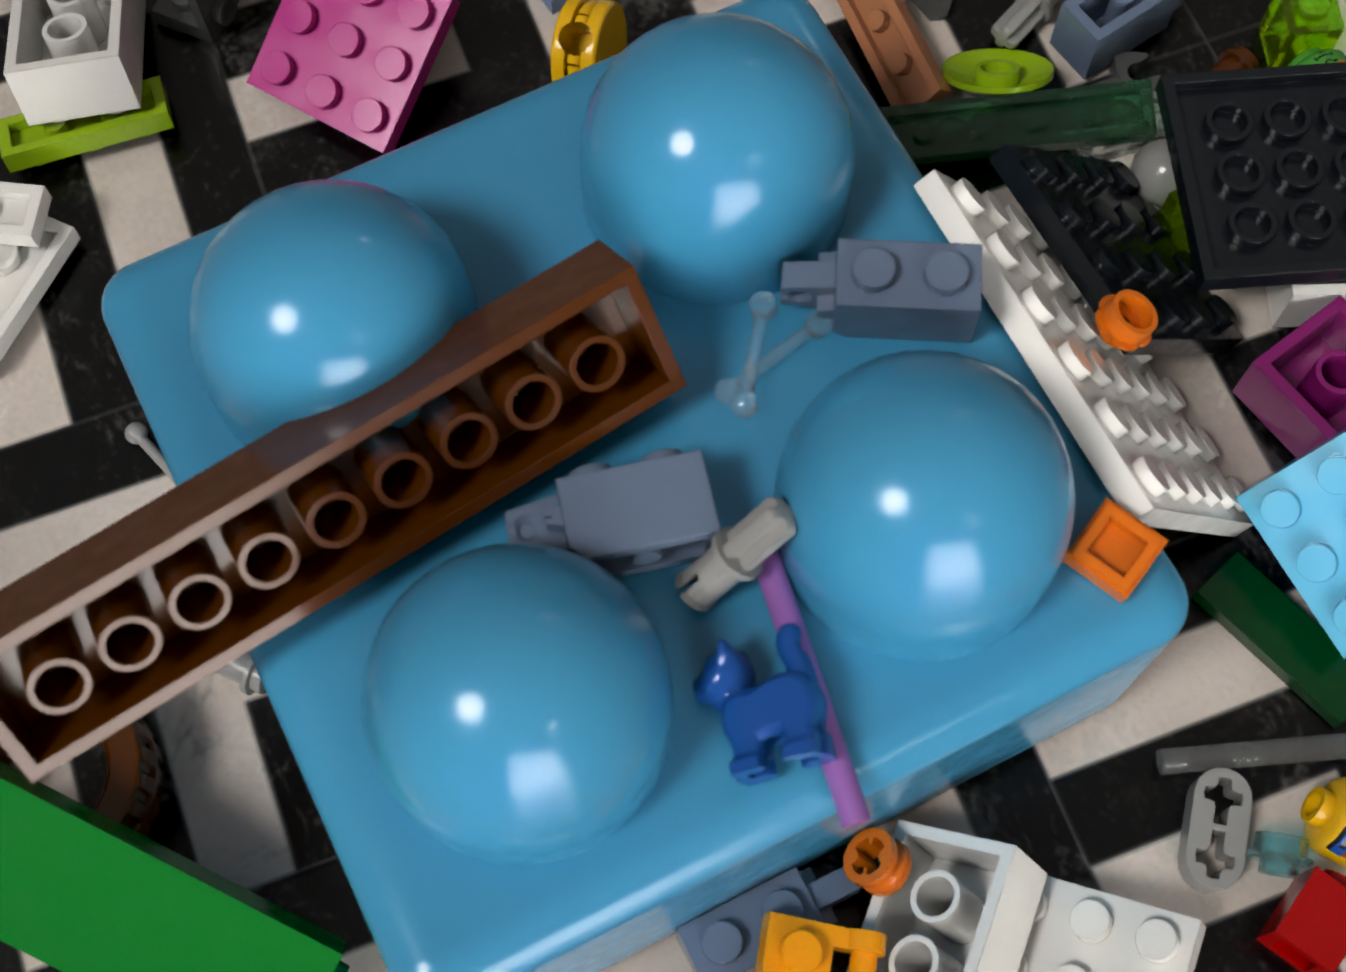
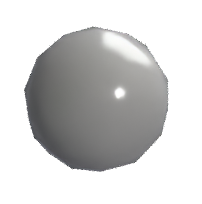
[1130,137,1180,208]

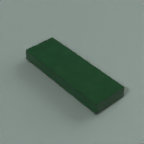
[1192,551,1346,729]

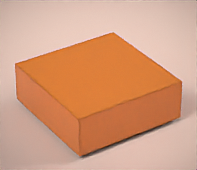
[1062,498,1168,603]

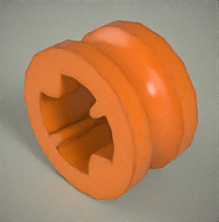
[843,827,912,897]

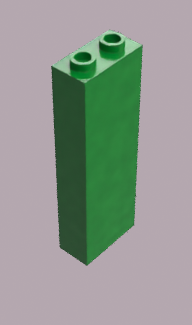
[0,762,350,972]

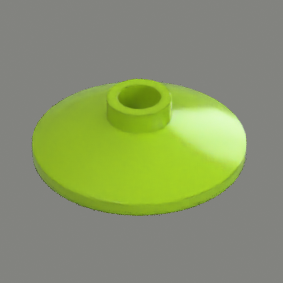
[942,48,1054,105]

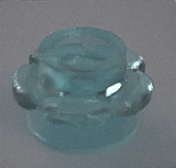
[1246,831,1314,879]

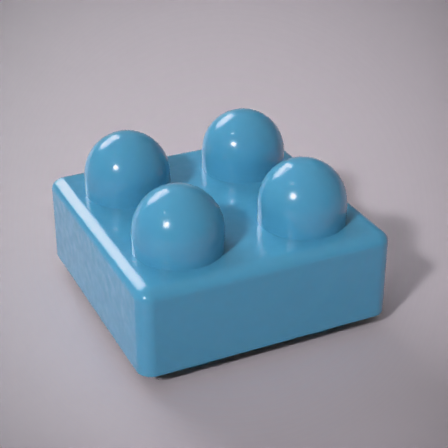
[101,0,1189,972]

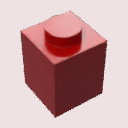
[1255,866,1346,972]

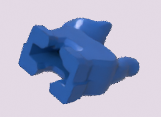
[693,623,837,786]

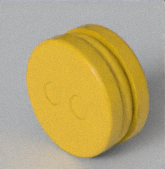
[550,0,627,82]

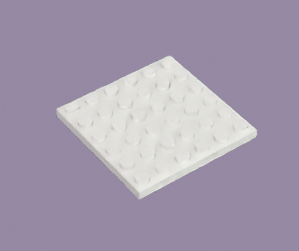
[913,169,1253,537]

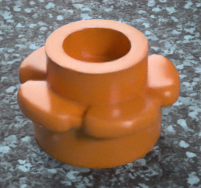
[1094,289,1158,352]

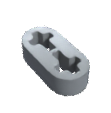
[1177,767,1253,893]

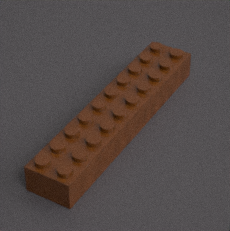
[0,240,687,783]

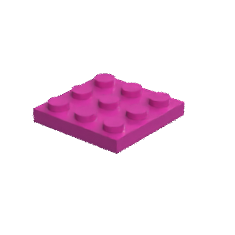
[247,0,461,154]

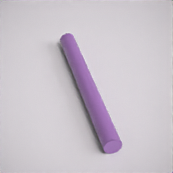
[757,548,872,829]

